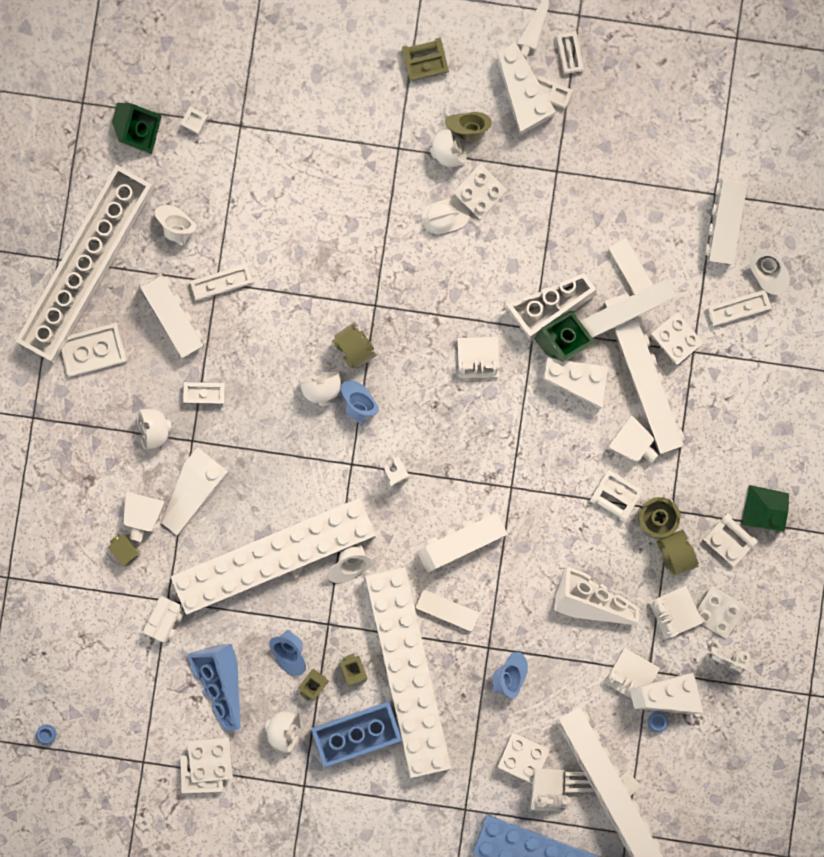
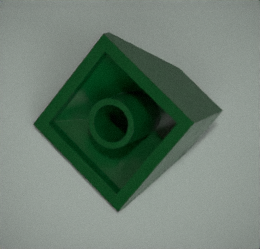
[112,103,162,154]
[534,310,595,362]
[741,485,789,533]

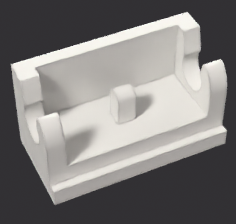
[385,456,409,487]

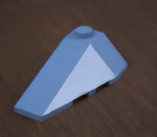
[187,644,241,730]

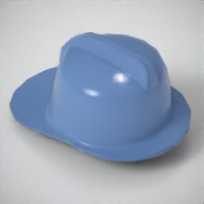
[341,380,379,425]
[269,630,306,676]
[493,652,528,699]

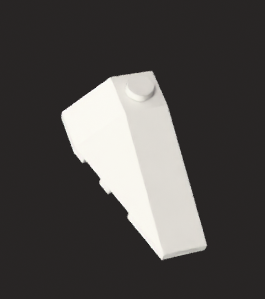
[161,447,229,535]
[554,567,640,625]

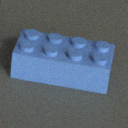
[311,701,402,768]

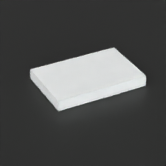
[61,323,127,378]

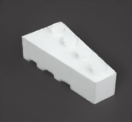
[705,178,747,264]
[506,273,597,341]

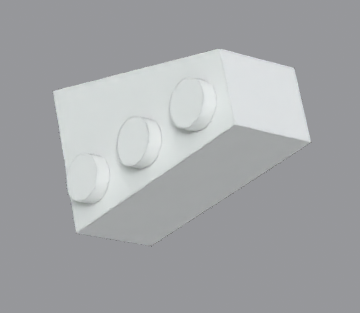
[544,358,608,409]
[630,673,703,715]

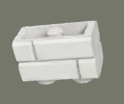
[143,595,185,643]

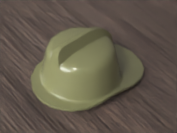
[445,112,492,142]

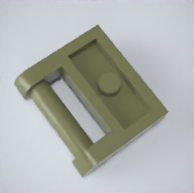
[402,37,449,82]

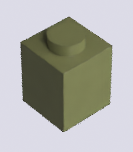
[108,534,141,567]

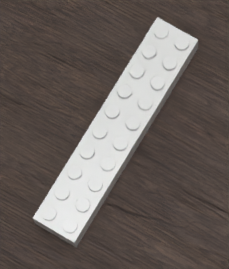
[16,165,154,363]
[171,498,376,615]
[365,567,451,778]

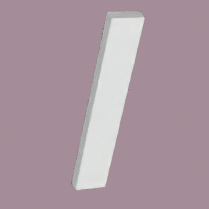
[580,278,677,338]

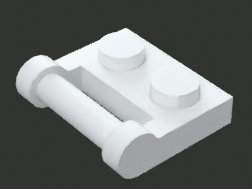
[590,470,643,522]
[703,513,758,567]
[181,755,223,793]

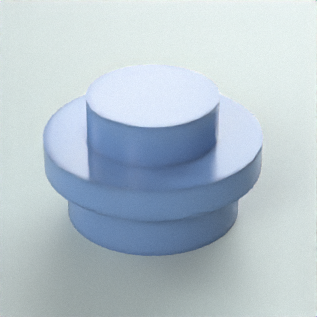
[647,712,668,732]
[36,724,57,745]

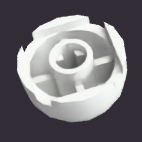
[430,128,467,167]
[300,371,341,406]
[137,409,172,450]
[265,711,302,753]

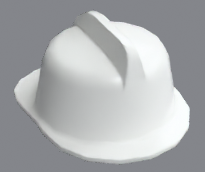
[422,198,470,234]
[155,205,197,245]
[750,250,790,295]
[328,544,373,583]

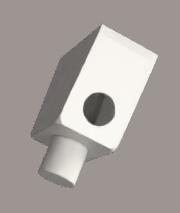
[607,416,659,463]
[124,492,166,542]

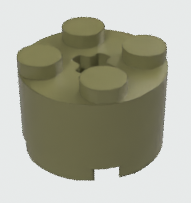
[332,322,377,369]
[638,497,681,539]
[656,529,699,577]

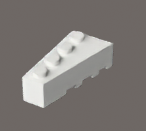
[497,43,556,135]
[140,272,204,358]
[417,512,508,573]

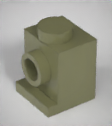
[340,653,368,686]
[298,668,329,701]

